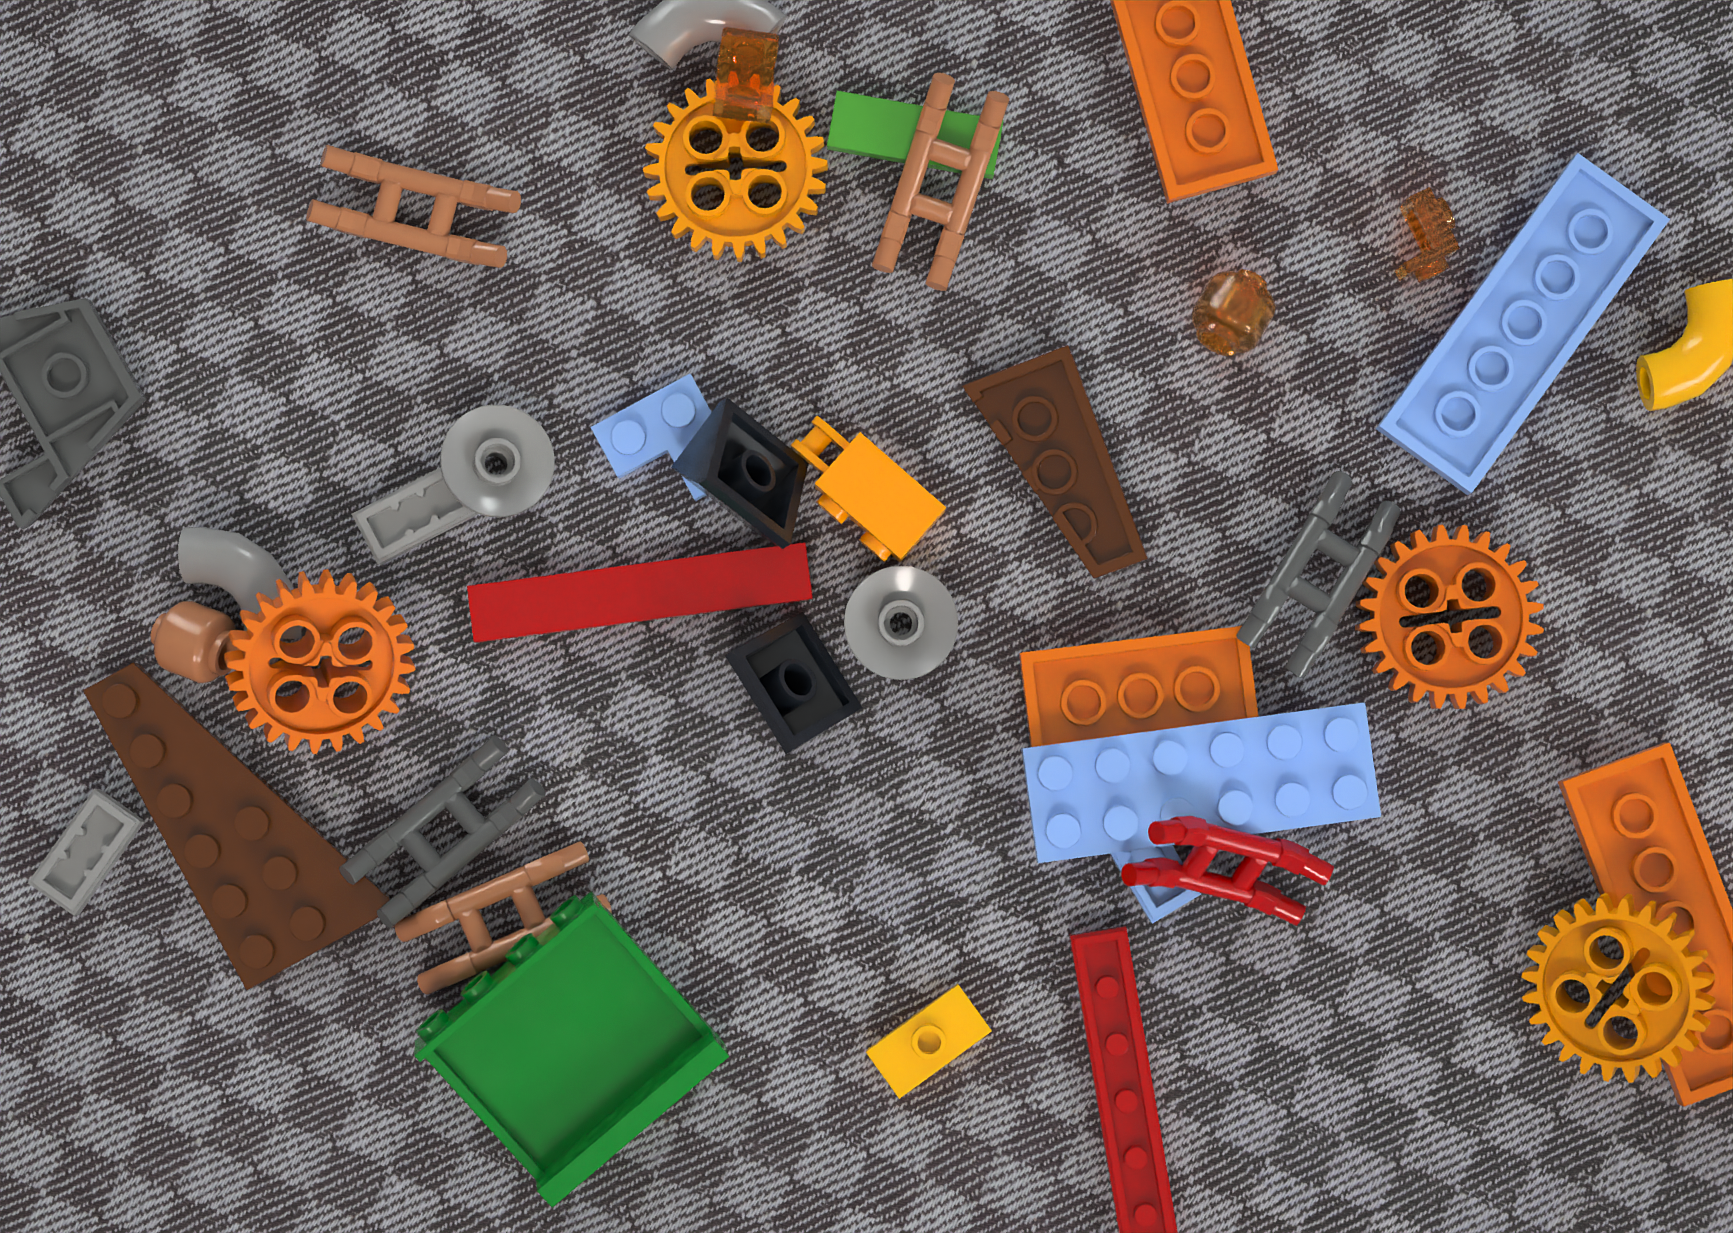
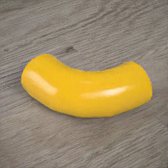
[1636,279,1733,411]

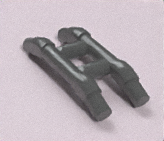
[1236,471,1401,679]
[339,735,546,928]

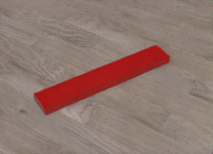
[467,543,813,643]
[1069,926,1178,1233]

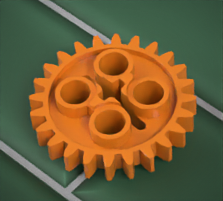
[1355,524,1544,709]
[224,569,415,754]

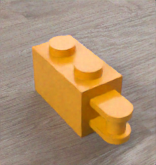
[790,416,946,562]

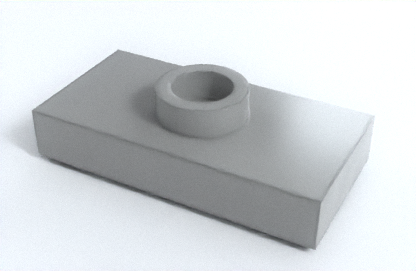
[351,467,478,565]
[28,789,145,916]

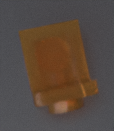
[713,27,779,124]
[1395,187,1460,283]

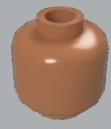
[151,601,240,683]

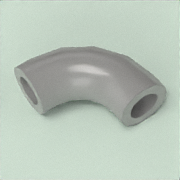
[628,0,787,70]
[178,527,302,639]

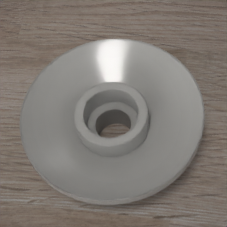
[440,405,555,518]
[844,566,958,680]

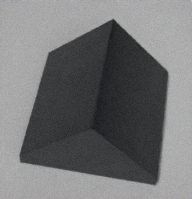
[671,398,809,549]
[725,612,863,754]

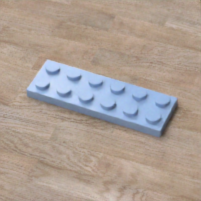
[1375,153,1670,495]
[1021,702,1381,863]

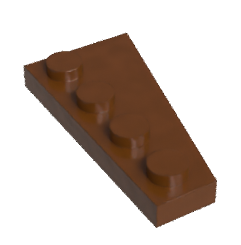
[962,345,1149,579]

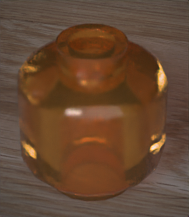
[1191,269,1276,356]

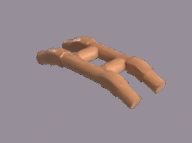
[872,73,1009,291]
[306,145,521,268]
[395,841,612,995]

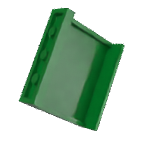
[414,891,729,1208]

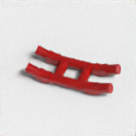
[1121,816,1334,926]

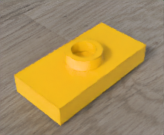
[866,983,992,1099]

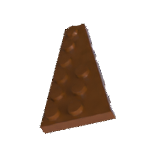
[83,663,392,990]

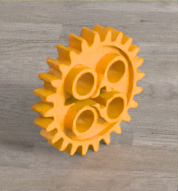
[643,75,828,262]
[1521,893,1716,1083]

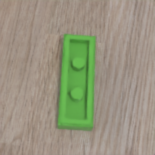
[827,91,1004,179]

